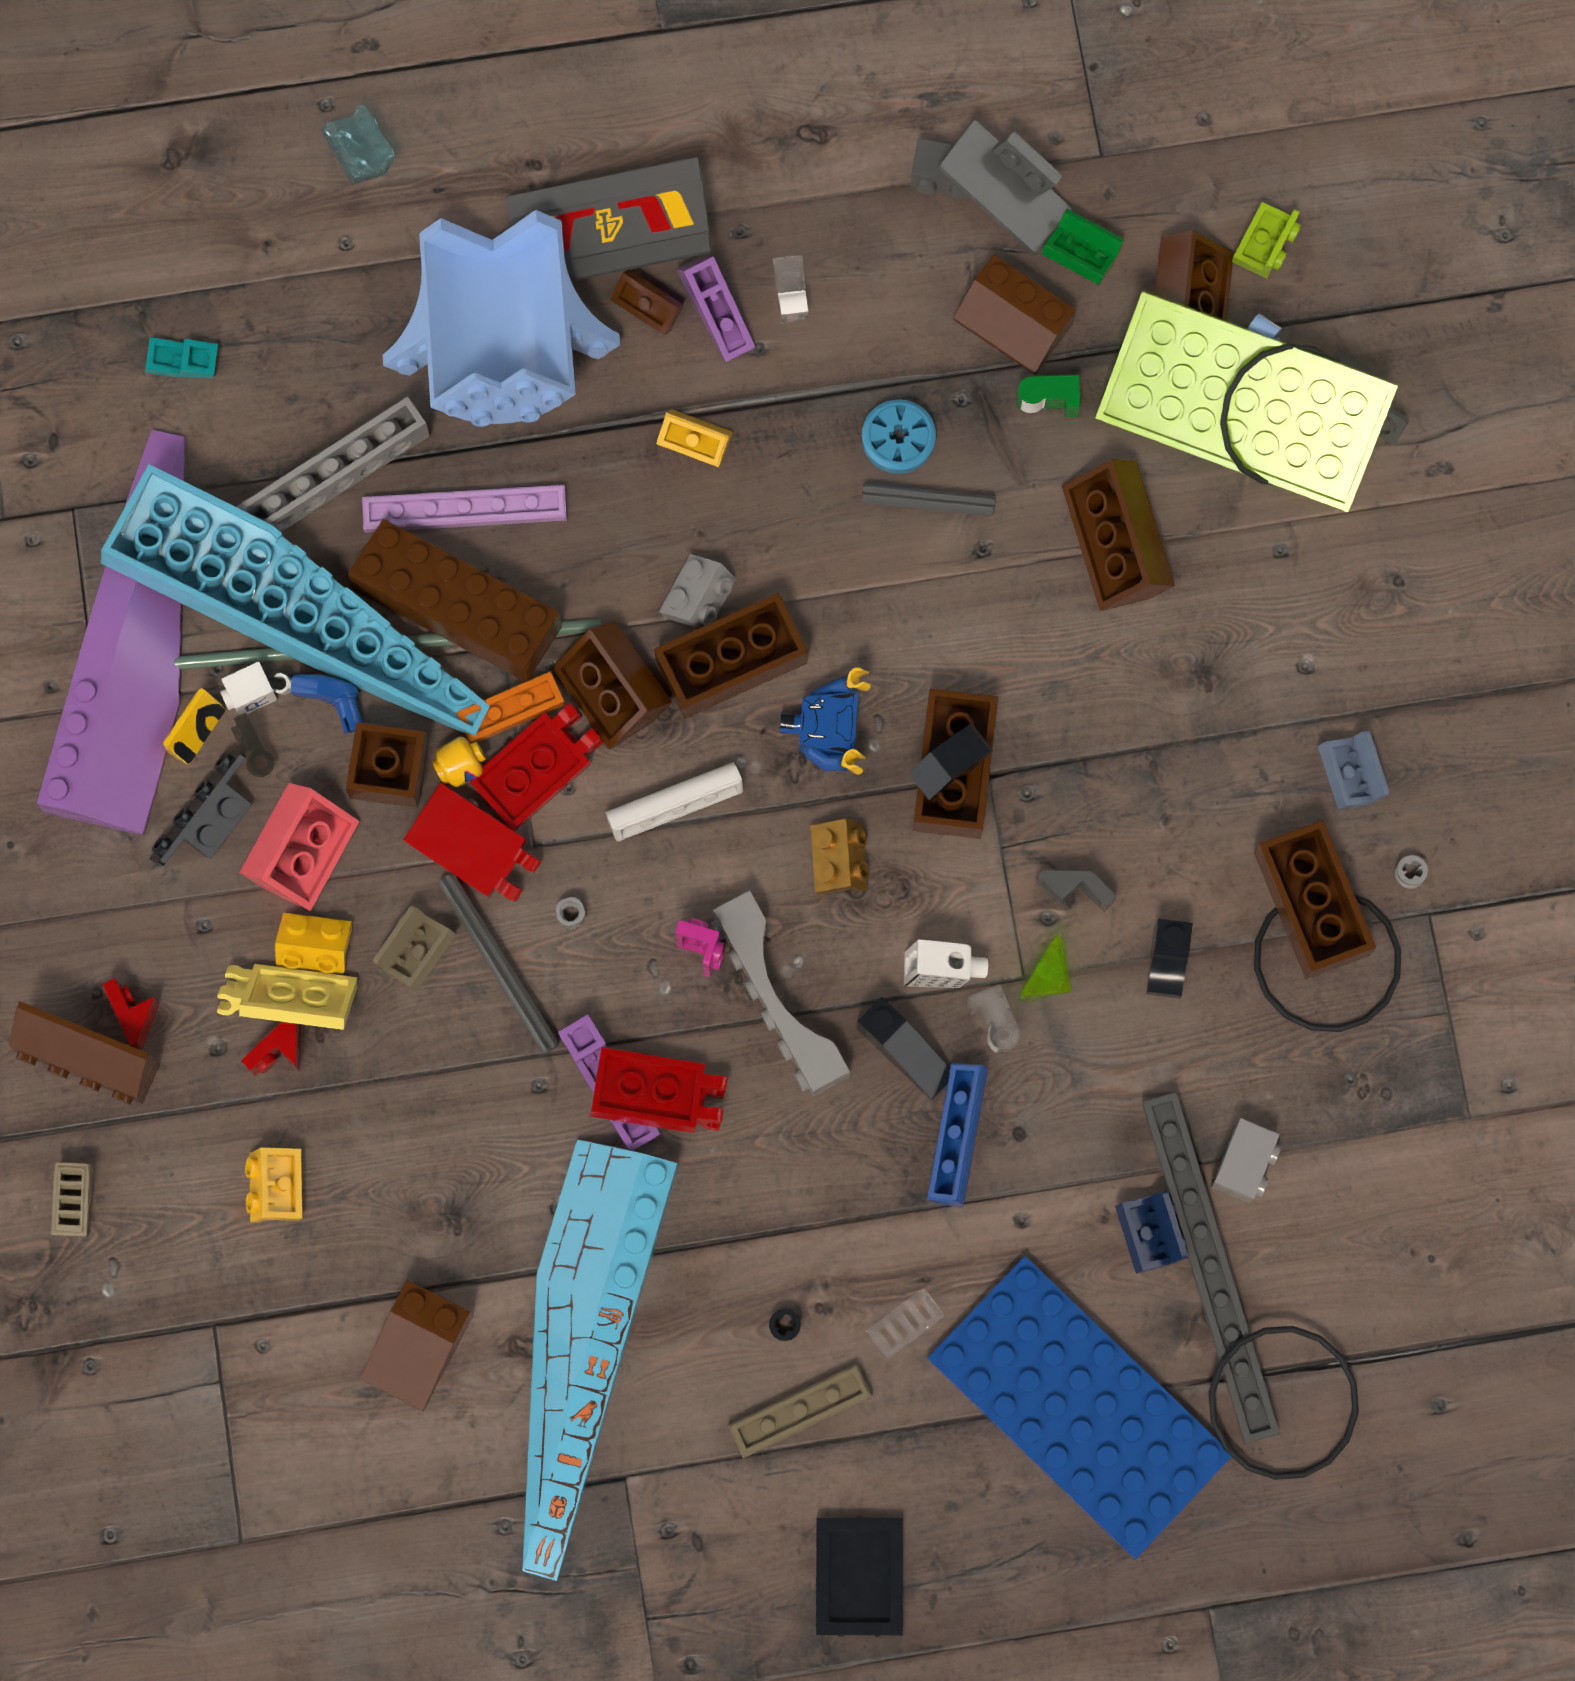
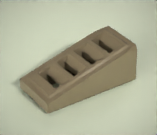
[51,1162,94,1237]

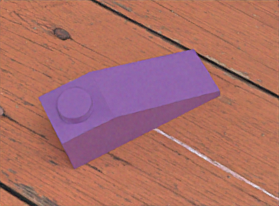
[676,254,755,362]

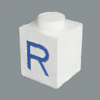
[220,662,277,717]

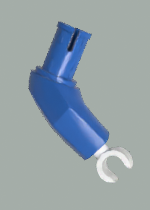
[273,673,363,734]

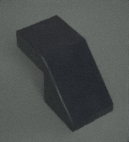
[908,724,993,800]

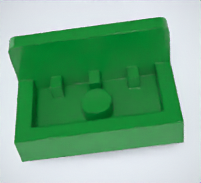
[1041,209,1124,285]

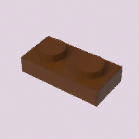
[610,270,683,335]

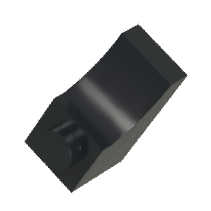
[1146,918,1193,999]

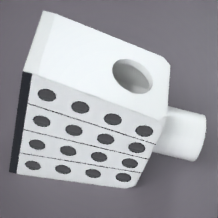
[904,939,988,988]

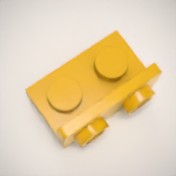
[245,1148,302,1223]

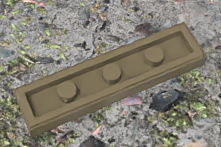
[728,1364,872,1459]

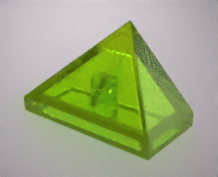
[1018,935,1072,1003]

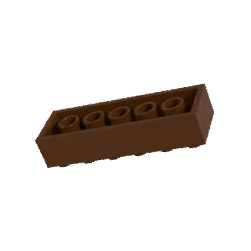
[348,519,562,682]

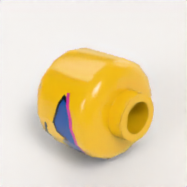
[432,736,486,787]

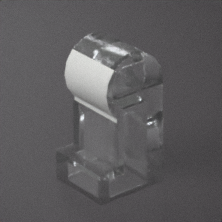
[772,255,809,323]
[966,984,1020,1054]

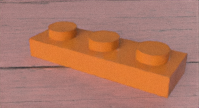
[456,671,565,744]

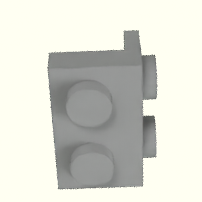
[659,554,736,630]

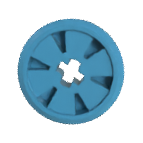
[862,400,936,474]

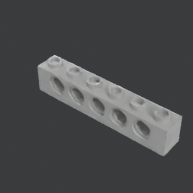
[236,396,430,532]

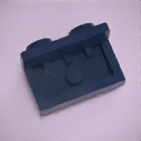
[1115,1190,1188,1274]

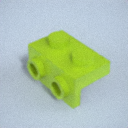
[1232,202,1302,279]

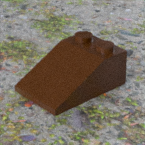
[360,1280,473,1412]

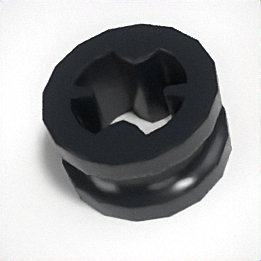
[769,1309,801,1341]

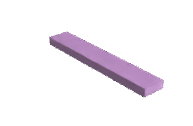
[362,485,567,533]

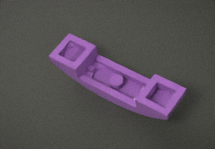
[558,1014,660,1151]

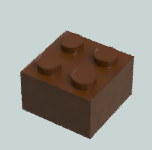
[345,722,428,808]

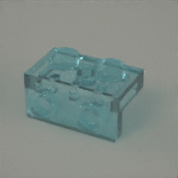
[321,104,395,185]

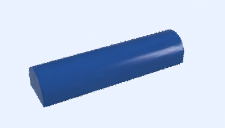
[927,1063,988,1207]

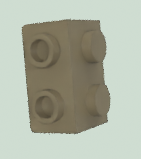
[373,905,456,992]

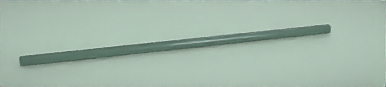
[174,618,601,670]

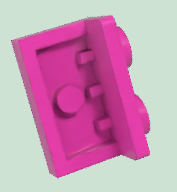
[675,918,725,977]

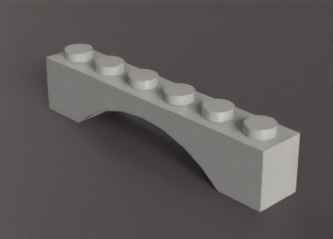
[710,891,850,1097]

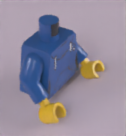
[780,668,871,775]

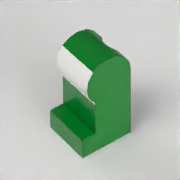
[1016,375,1080,417]

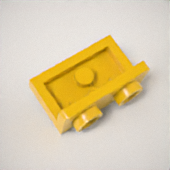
[275,913,352,975]

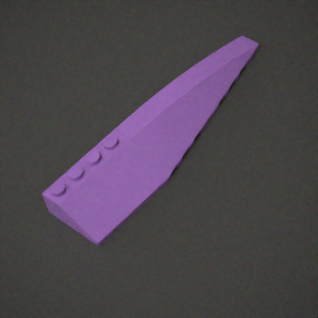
[37,430,185,836]

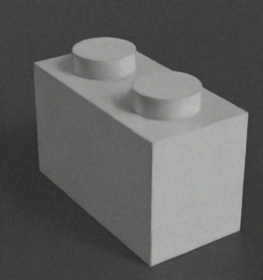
[1211,1118,1282,1204]

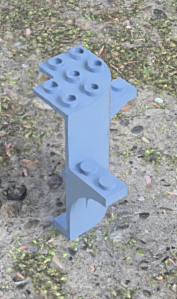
[383,210,620,427]

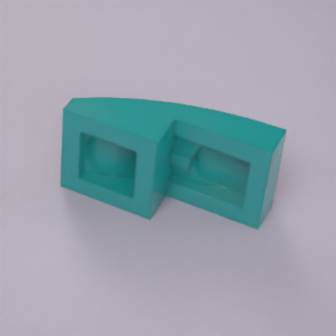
[144,337,218,378]

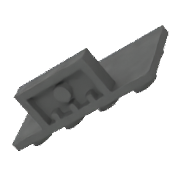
[938,120,1071,255]

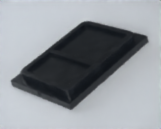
[816,1516,903,1637]

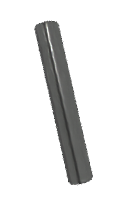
[862,483,995,516]

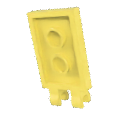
[217,964,357,1030]

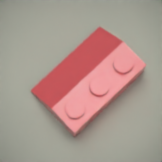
[239,783,360,911]

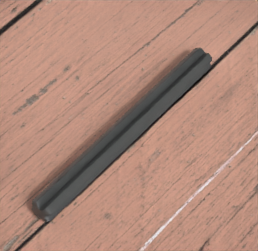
[439,874,558,1054]

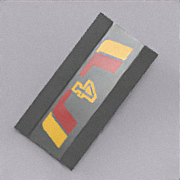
[505,157,712,281]

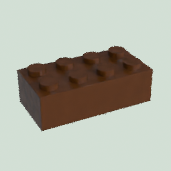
[654,593,808,719]
[912,688,998,839]
[1254,820,1376,979]

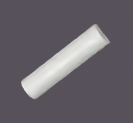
[605,762,744,842]

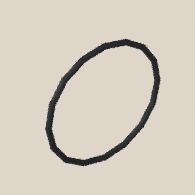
[1220,343,1336,485]
[1254,894,1401,1032]
[1209,1326,1359,1480]

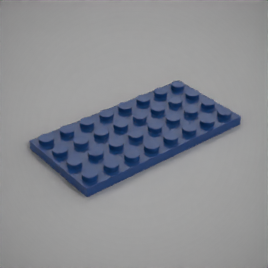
[927,1256,1232,1560]

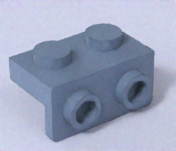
[1318,731,1389,810]

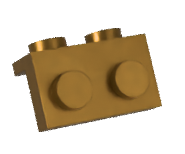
[810,819,869,895]

